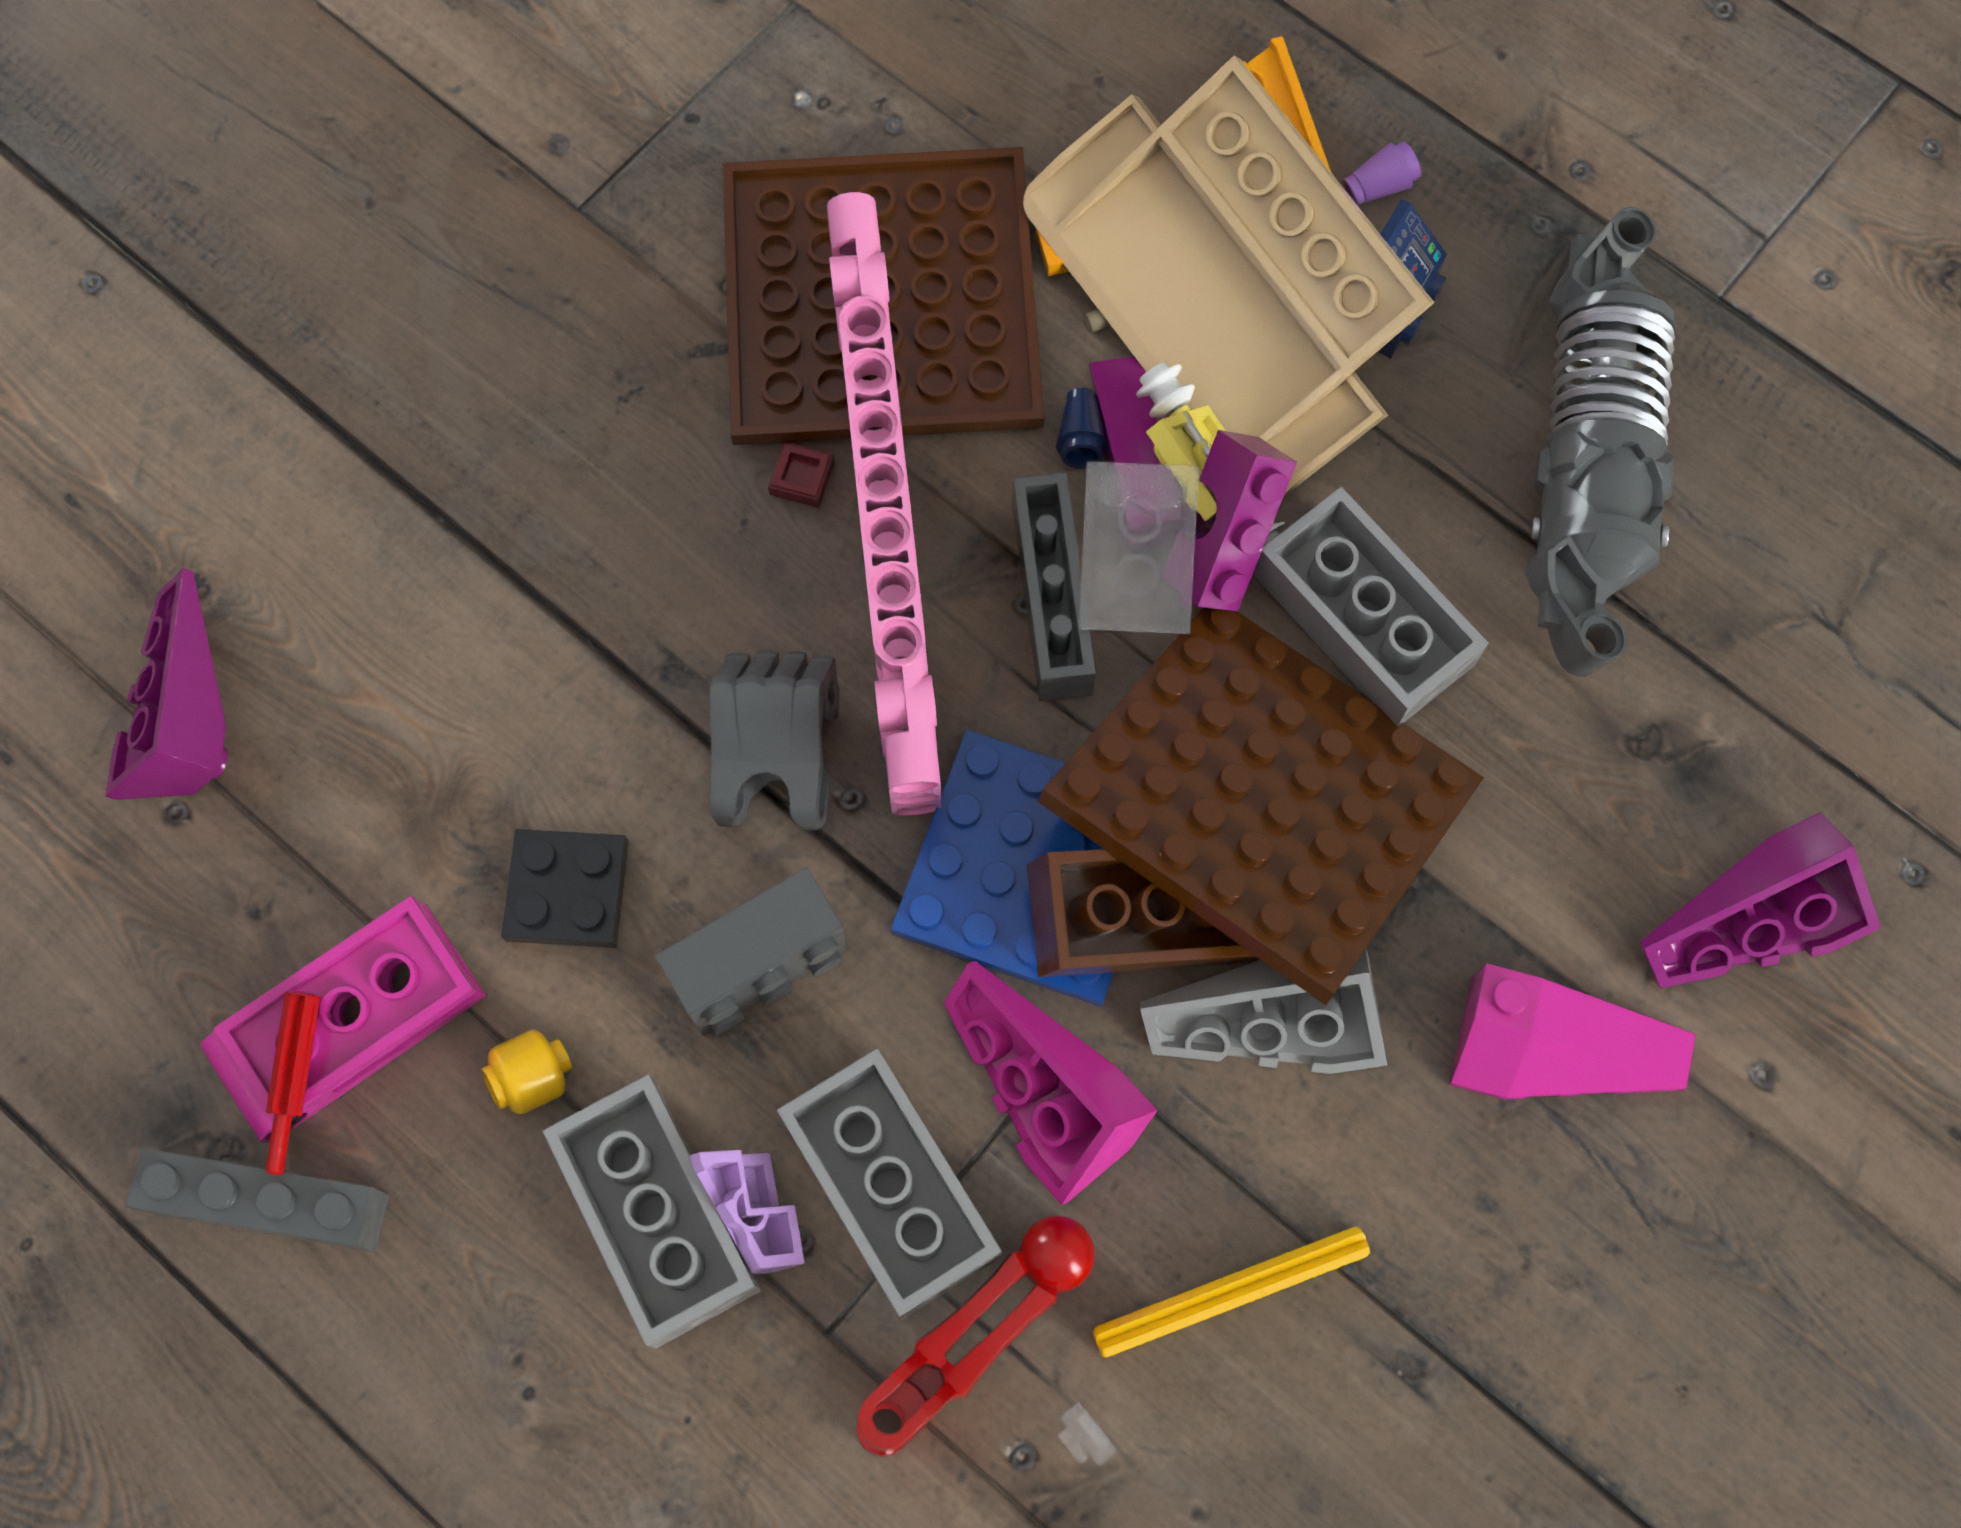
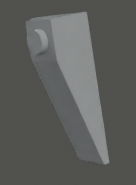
[1140,948,1387,1074]

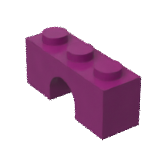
[1161,430,1297,611]

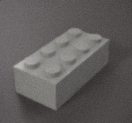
[1253,486,1489,726]
[777,1048,1002,1320]
[542,1074,761,1349]

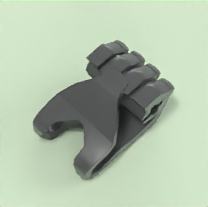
[710,650,839,830]

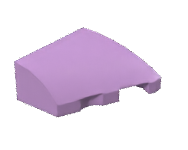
[690,1150,805,1274]

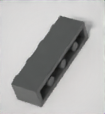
[1012,472,1096,701]
[125,1148,390,1252]

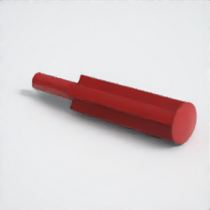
[265,991,321,1175]

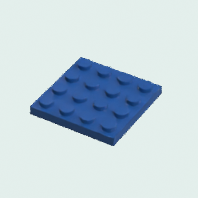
[891,729,1114,1008]

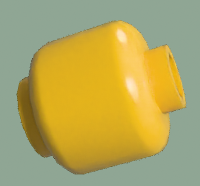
[481,1030,572,1115]

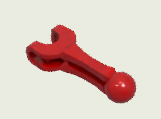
[856,1215,1095,1457]

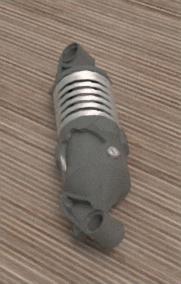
[1524,207,1676,677]

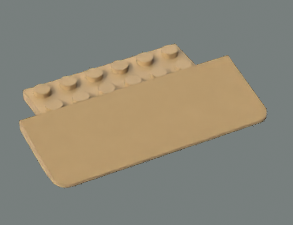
[1023,56,1435,496]

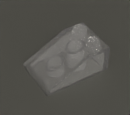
[1079,460,1199,634]

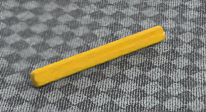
[1093,1227,1370,1357]

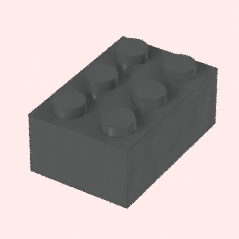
[654,867,849,1036]

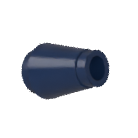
[1056,388,1108,469]

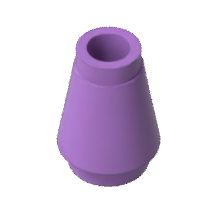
[1342,141,1422,206]

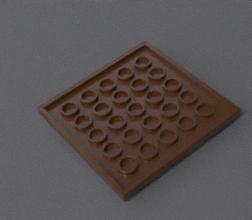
[723,147,1044,445]
[1037,607,1484,1005]

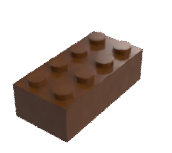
[1026,849,1259,977]

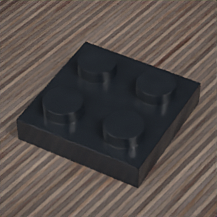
[501,829,629,948]

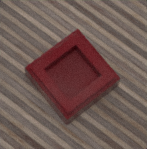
[768,441,835,508]

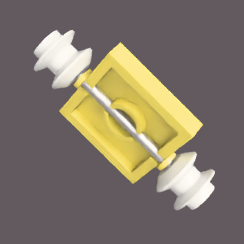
[1136,362,1286,546]

